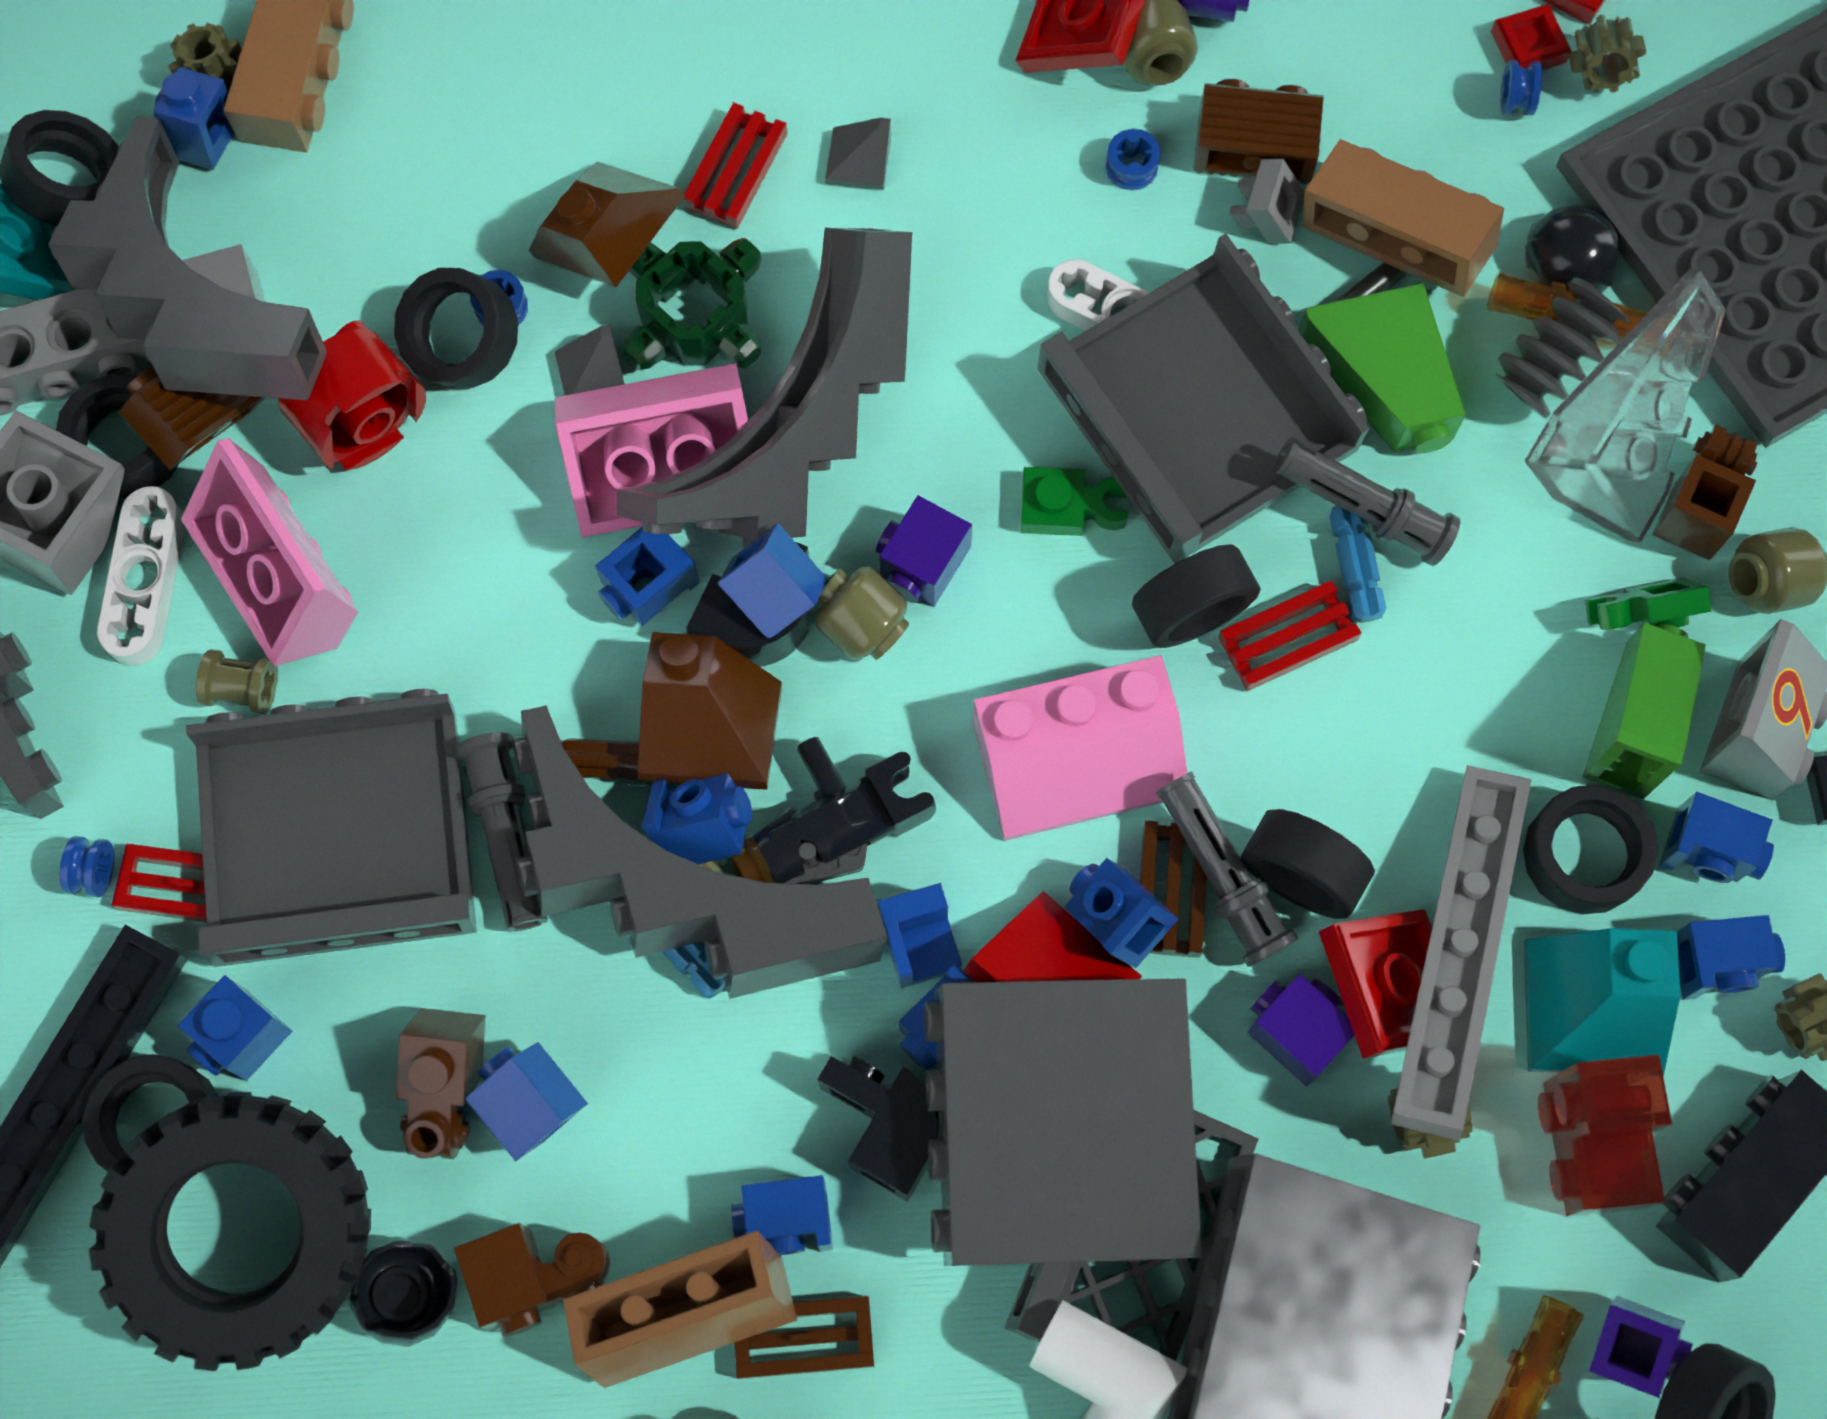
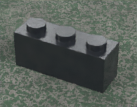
[1656,1069,1827,1283]

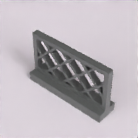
[1005,1110,1259,1361]

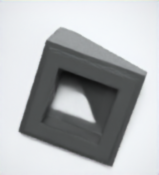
[825,117,891,190]
[555,325,625,395]

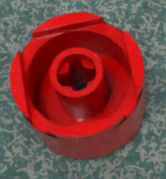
[278,321,426,470]

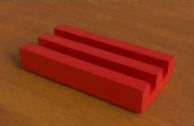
[683,102,788,229]
[1218,580,1362,691]
[111,843,207,922]

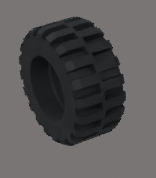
[89,1092,371,1371]

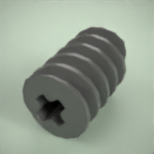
[1495,277,1631,419]

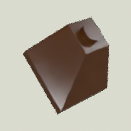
[529,161,685,287]
[638,632,782,790]

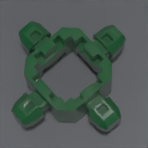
[622,238,762,370]

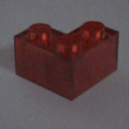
[1538,1055,1672,1217]

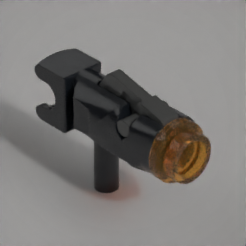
[730,737,936,885]

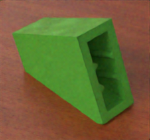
[1298,283,1466,453]
[1582,622,1706,800]

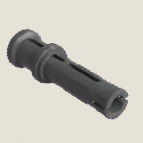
[1273,437,1461,567]
[455,732,548,932]
[1156,772,1299,967]

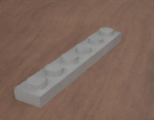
[1391,765,1532,1141]

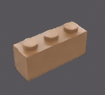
[224,0,354,153]
[1303,139,1504,297]
[563,1230,797,1388]

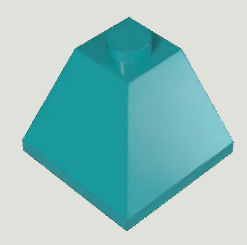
[1524,928,1680,1077]

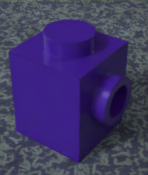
[876,495,972,607]
[1247,973,1354,1087]
[1589,1296,1693,1398]

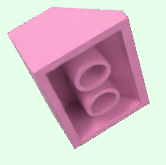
[555,363,748,537]
[181,438,358,667]
[973,655,1187,841]

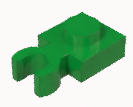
[1021,467,1128,536]
[1585,578,1711,630]

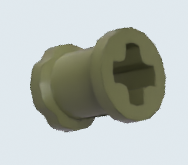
[196,649,278,714]

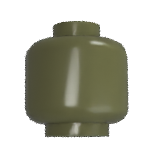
[1124,0,1198,85]
[1729,527,1827,614]
[815,566,909,660]

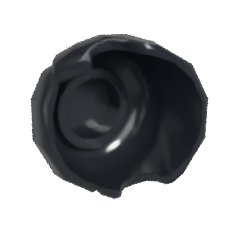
[1525,205,1619,302]
[350,1241,457,1347]

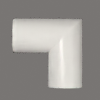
[1029,1300,1188,1419]

